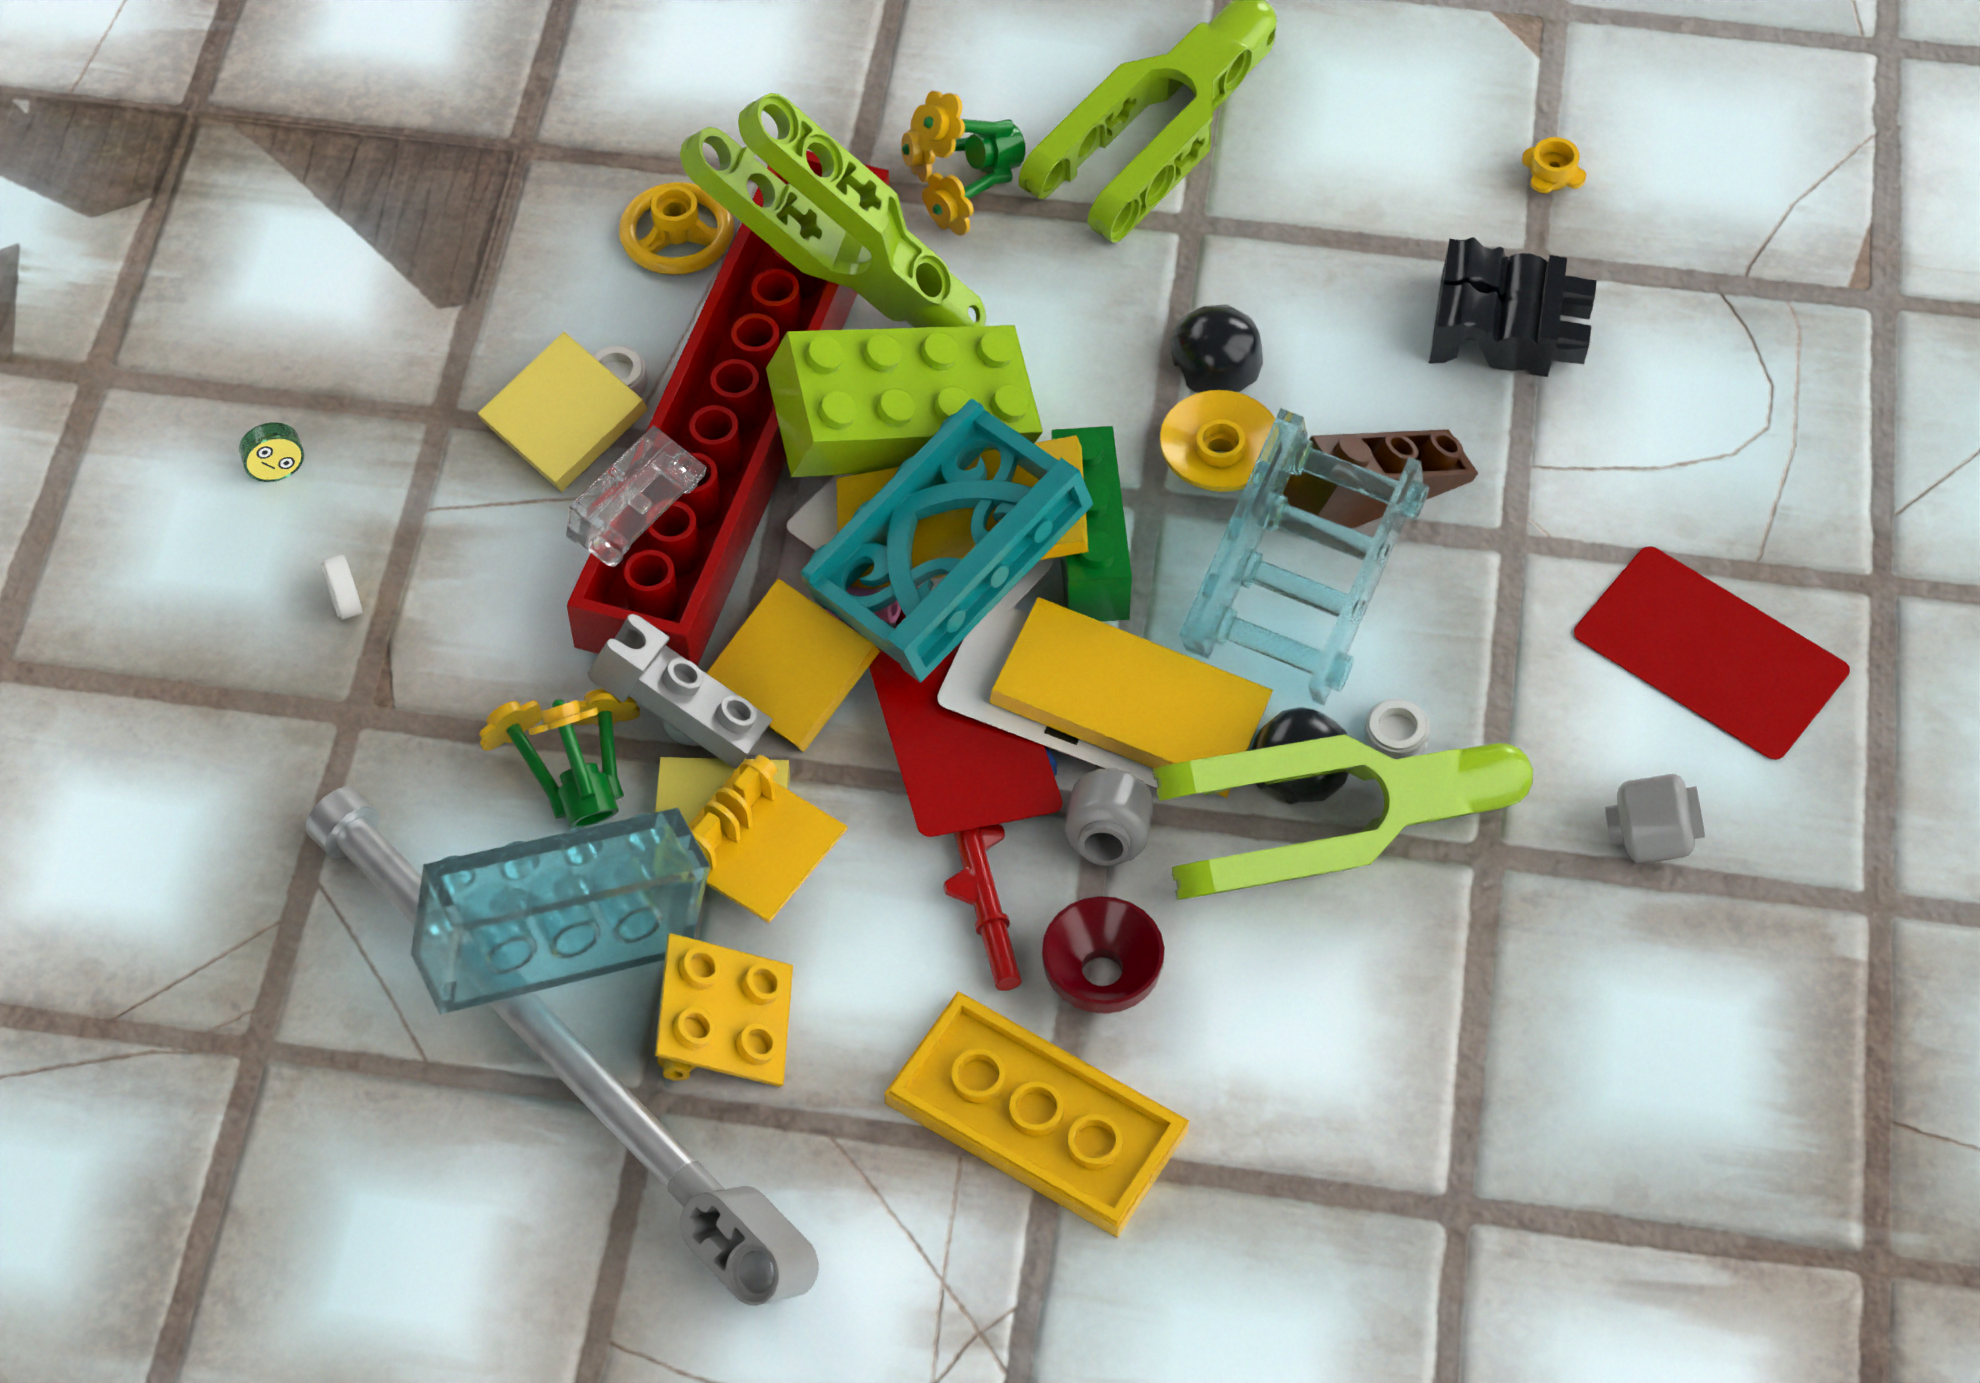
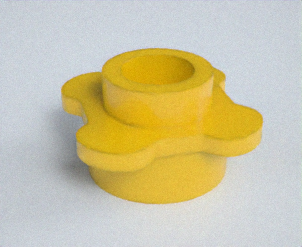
[1522,137,1586,193]

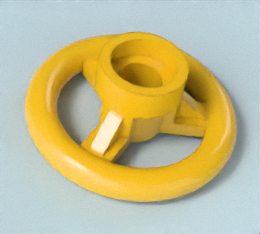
[619,182,735,275]

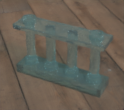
[1179,408,1429,705]

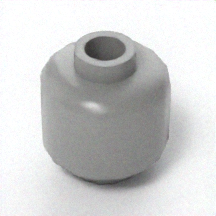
[1064,769,1154,866]
[1605,774,1705,864]

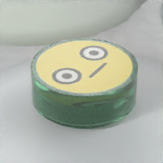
[239,422,304,482]

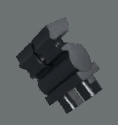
[1429,237,1597,377]

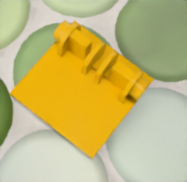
[663,755,848,923]
[655,933,793,1087]

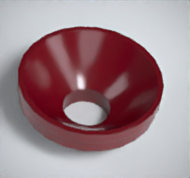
[1042,896,1165,1014]

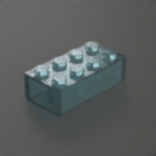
[411,808,710,1015]

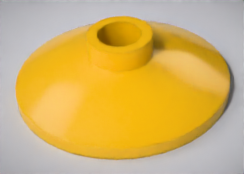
[1160,390,1282,492]

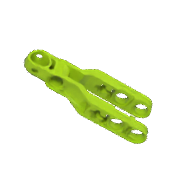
[1018,0,1277,243]
[680,93,986,328]
[1152,734,1533,900]

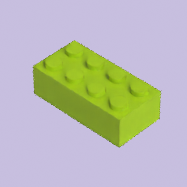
[766,325,1043,477]

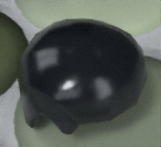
[1170,304,1263,392]
[1251,707,1349,804]

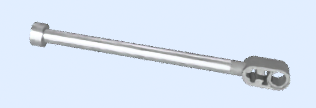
[306,787,819,1306]

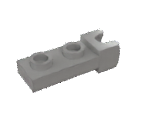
[588,614,773,769]

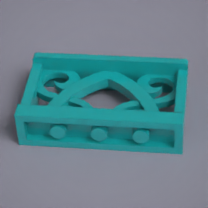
[800,399,1093,683]

